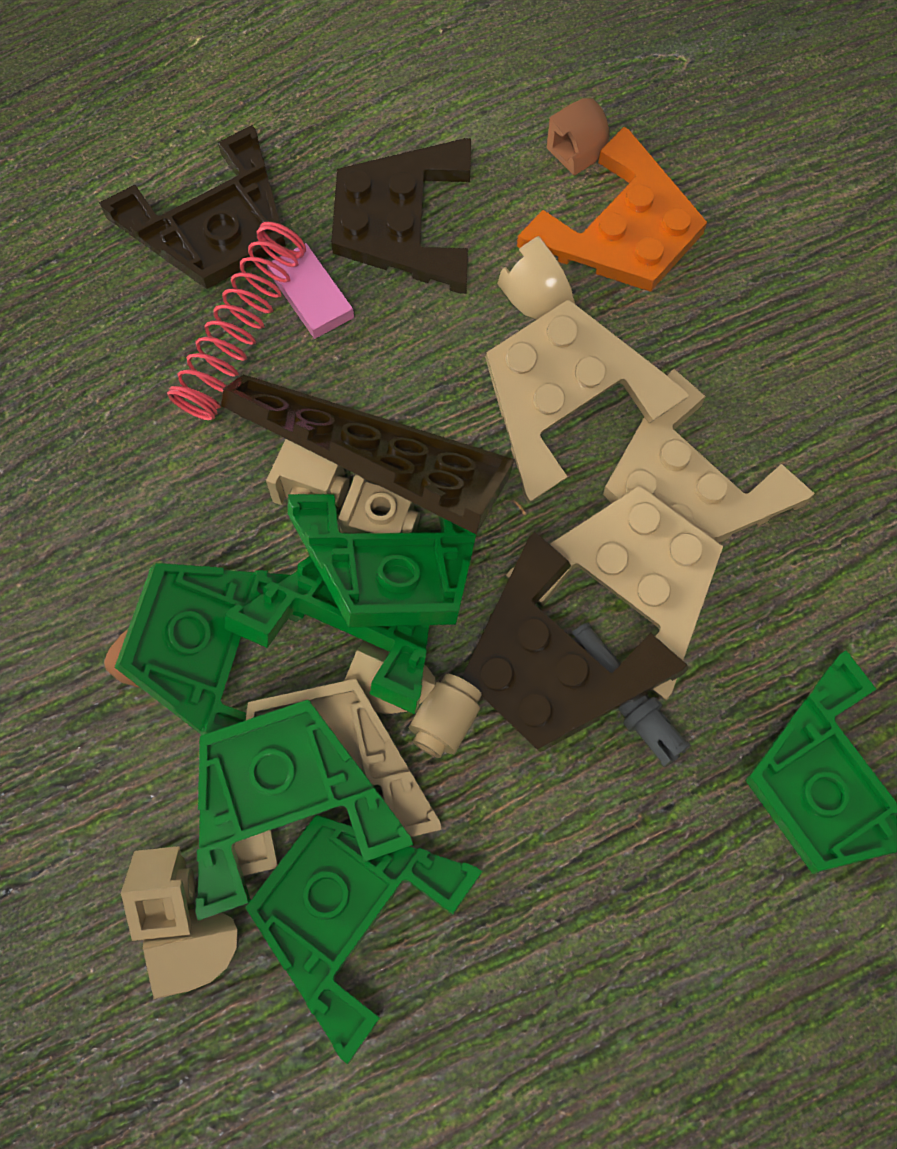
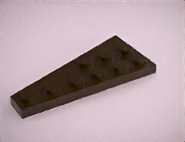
[221,374,515,534]

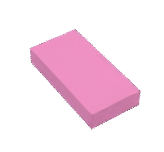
[267,243,354,339]

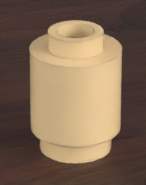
[408,674,482,758]

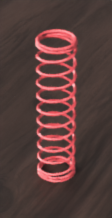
[167,221,306,420]

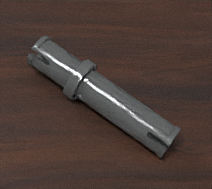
[570,623,692,767]

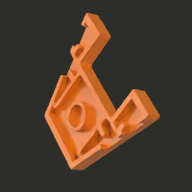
[517,127,707,292]

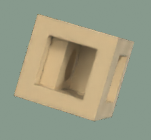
[266,439,349,507]
[338,474,420,534]
[121,846,195,941]

